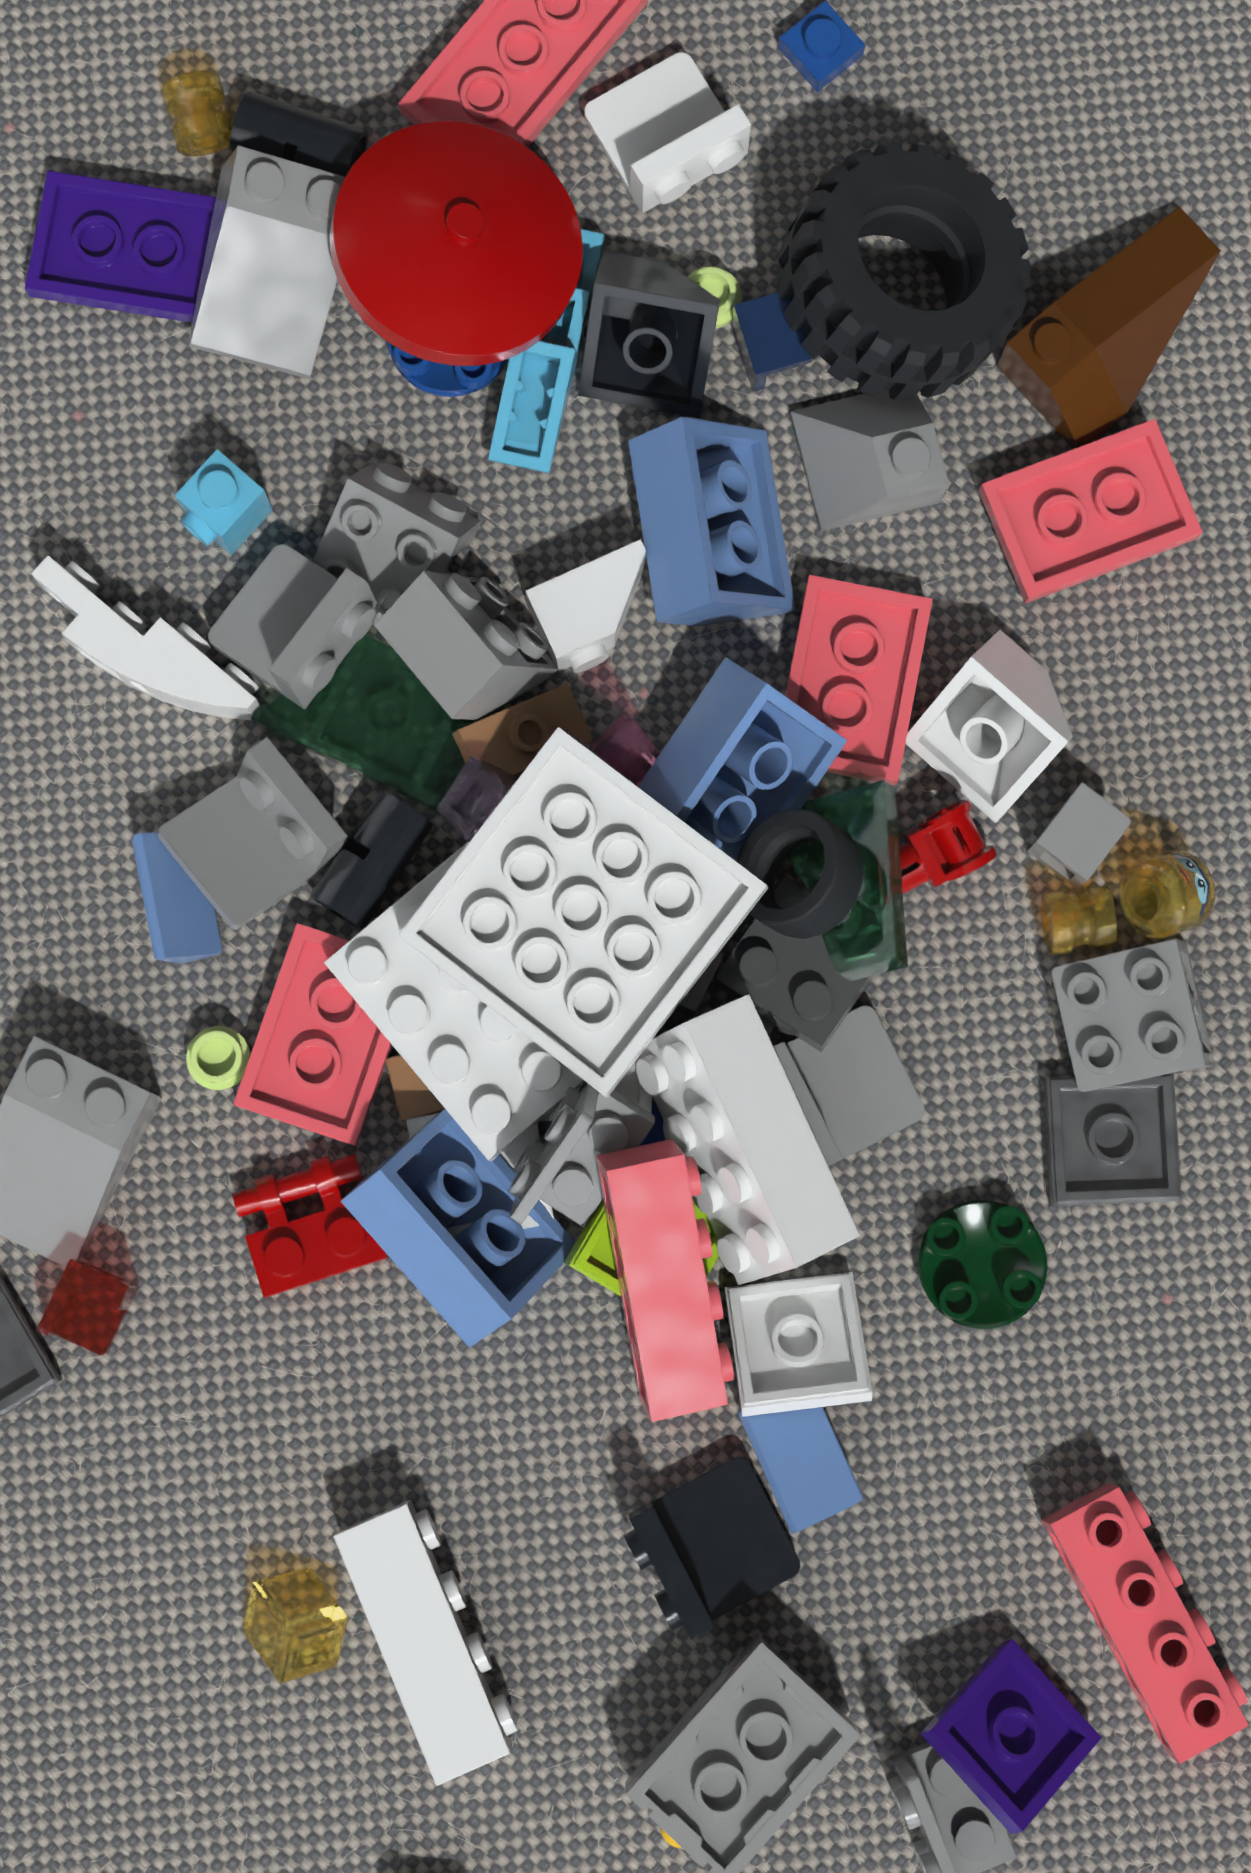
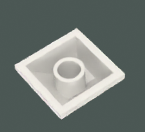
[905,630,1073,823]

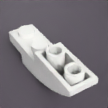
[31,556,263,721]

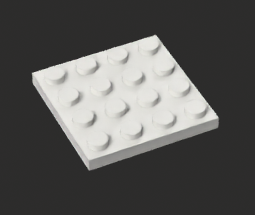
[398,727,768,1097]
[324,839,689,1162]

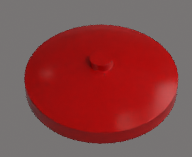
[330,121,583,366]

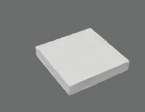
[725,1272,873,1417]

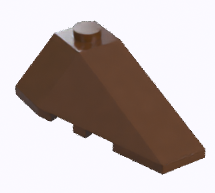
[997,206,1221,449]

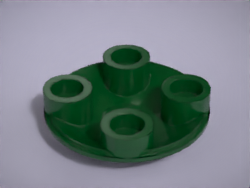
[918,1200,1047,1329]

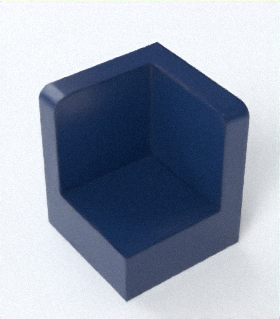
[731,292,813,392]

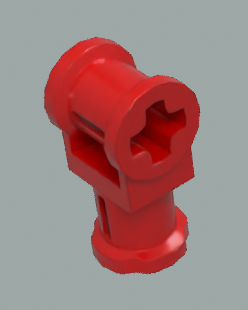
[862,798,998,910]

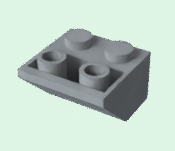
[374,571,558,720]

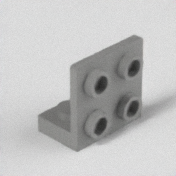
[157,737,347,930]
[1052,939,1215,1092]
[508,1082,655,1227]
[887,1742,1017,1873]

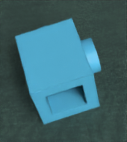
[174,449,273,556]

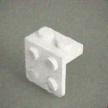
[584,52,751,213]

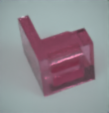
[562,714,660,787]

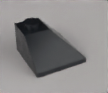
[578,251,720,418]

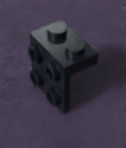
[624,1457,800,1640]

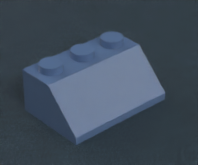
[628,417,796,626]
[638,657,848,862]
[341,1108,576,1348]

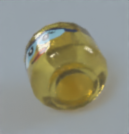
[1119,850,1216,939]

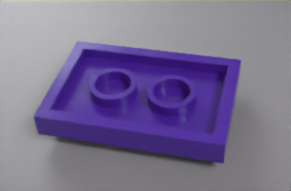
[24,170,216,323]

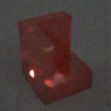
[37,1259,139,1355]

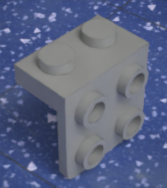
[312,462,481,626]
[208,544,381,709]
[774,1006,925,1166]

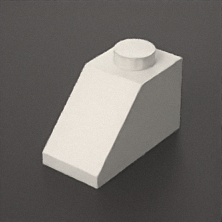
[525,539,646,673]

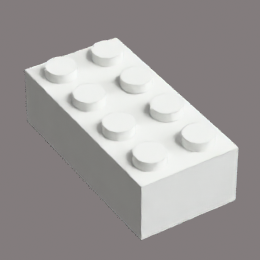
[636,994,860,1285]

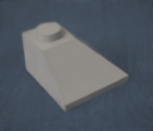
[790,389,949,532]

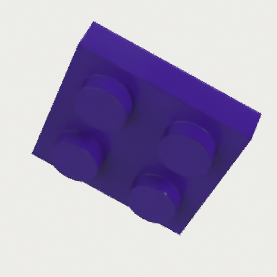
[920,1639,1102,1834]

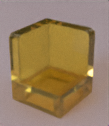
[243,1568,348,1684]

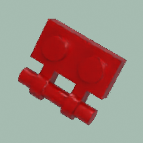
[232,1154,389,1298]

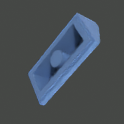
[132,832,222,964]
[738,1407,863,1534]

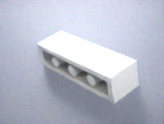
[333,1500,518,1786]

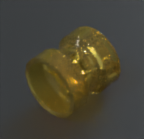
[161,70,233,157]
[1041,886,1117,956]

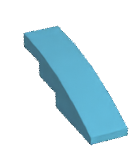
[488,229,605,474]

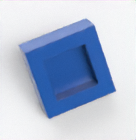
[778,0,865,92]

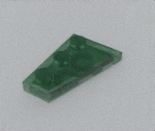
[789,780,908,981]

